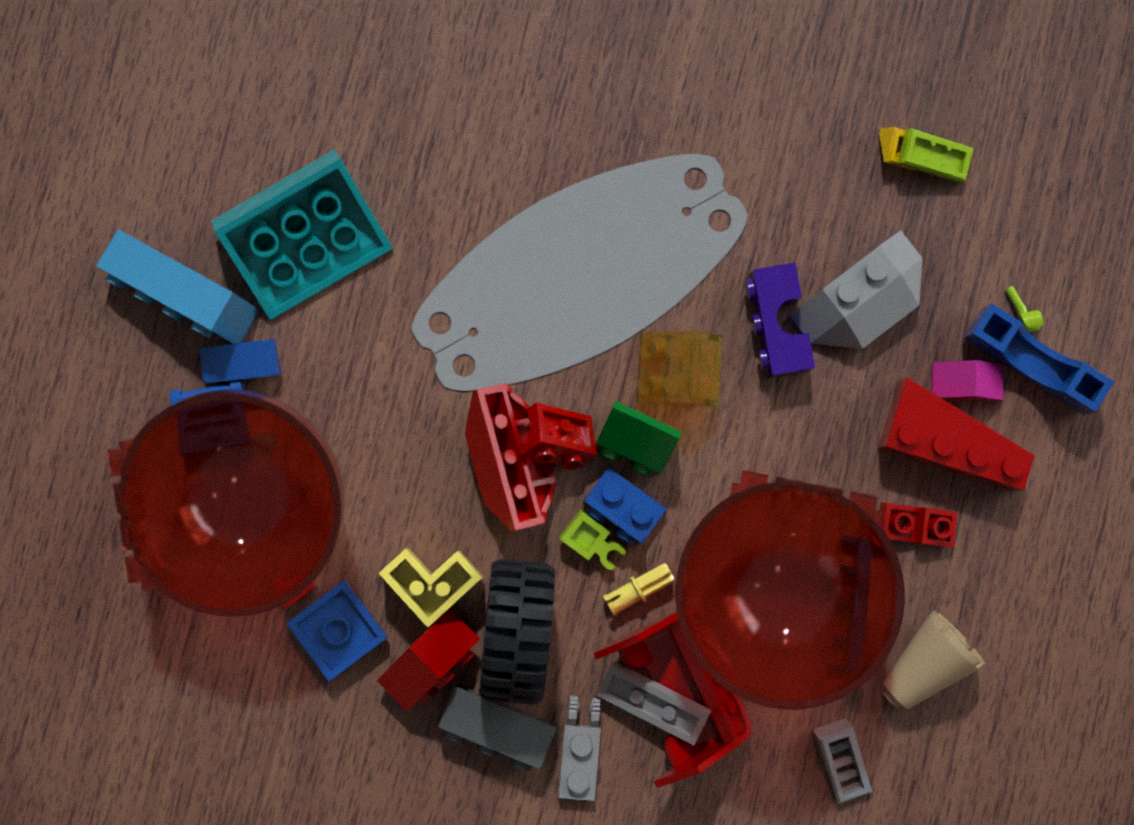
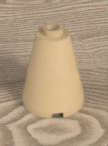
[883,610,985,709]

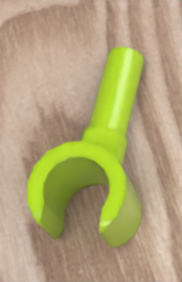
[1005,286,1044,332]

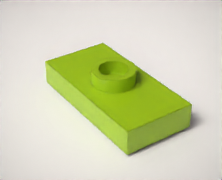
[897,128,974,183]

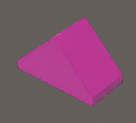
[931,360,1004,401]

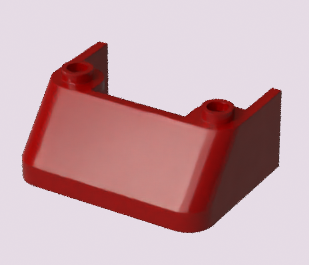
[593,606,751,788]

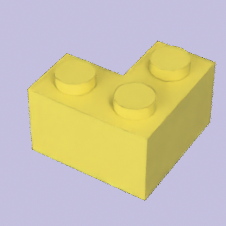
[379,548,483,627]

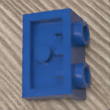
[583,467,667,546]

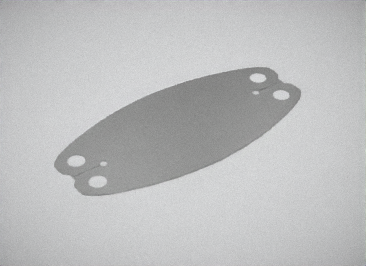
[412,154,748,391]

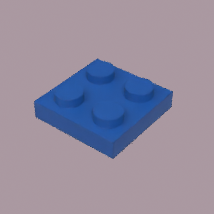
[286,579,388,681]

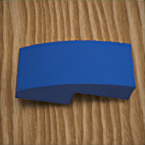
[199,339,280,383]

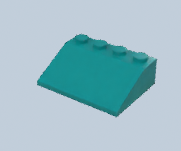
[211,149,393,320]

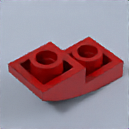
[877,503,958,548]

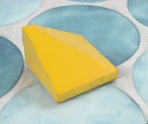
[879,127,915,170]

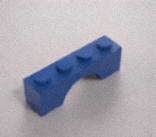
[963,303,1114,415]

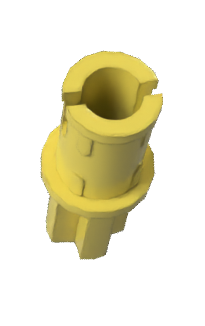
[603,564,675,616]

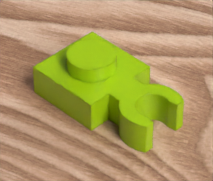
[559,509,626,570]

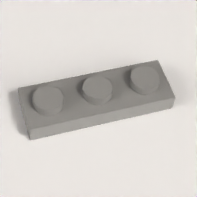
[597,661,712,745]

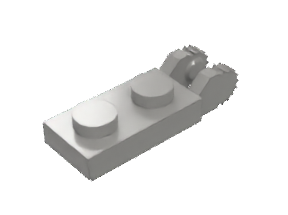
[559,696,601,801]

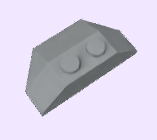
[789,230,922,349]

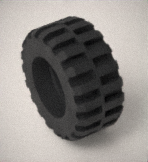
[479,559,555,705]

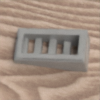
[813,719,872,804]

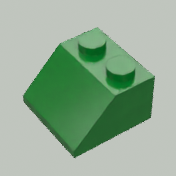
[596,401,682,478]

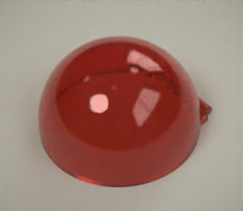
[107,389,345,617]
[675,470,905,710]

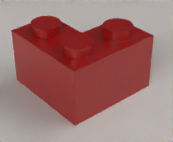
[377,608,480,712]

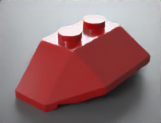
[465,383,557,532]

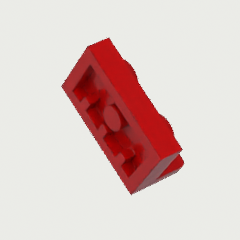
[520,402,597,470]

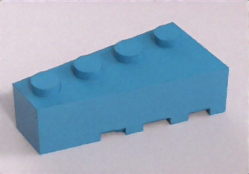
[96,229,259,344]

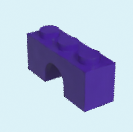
[745,262,815,378]

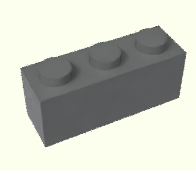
[438,684,556,771]

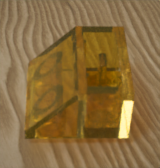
[636,330,722,407]

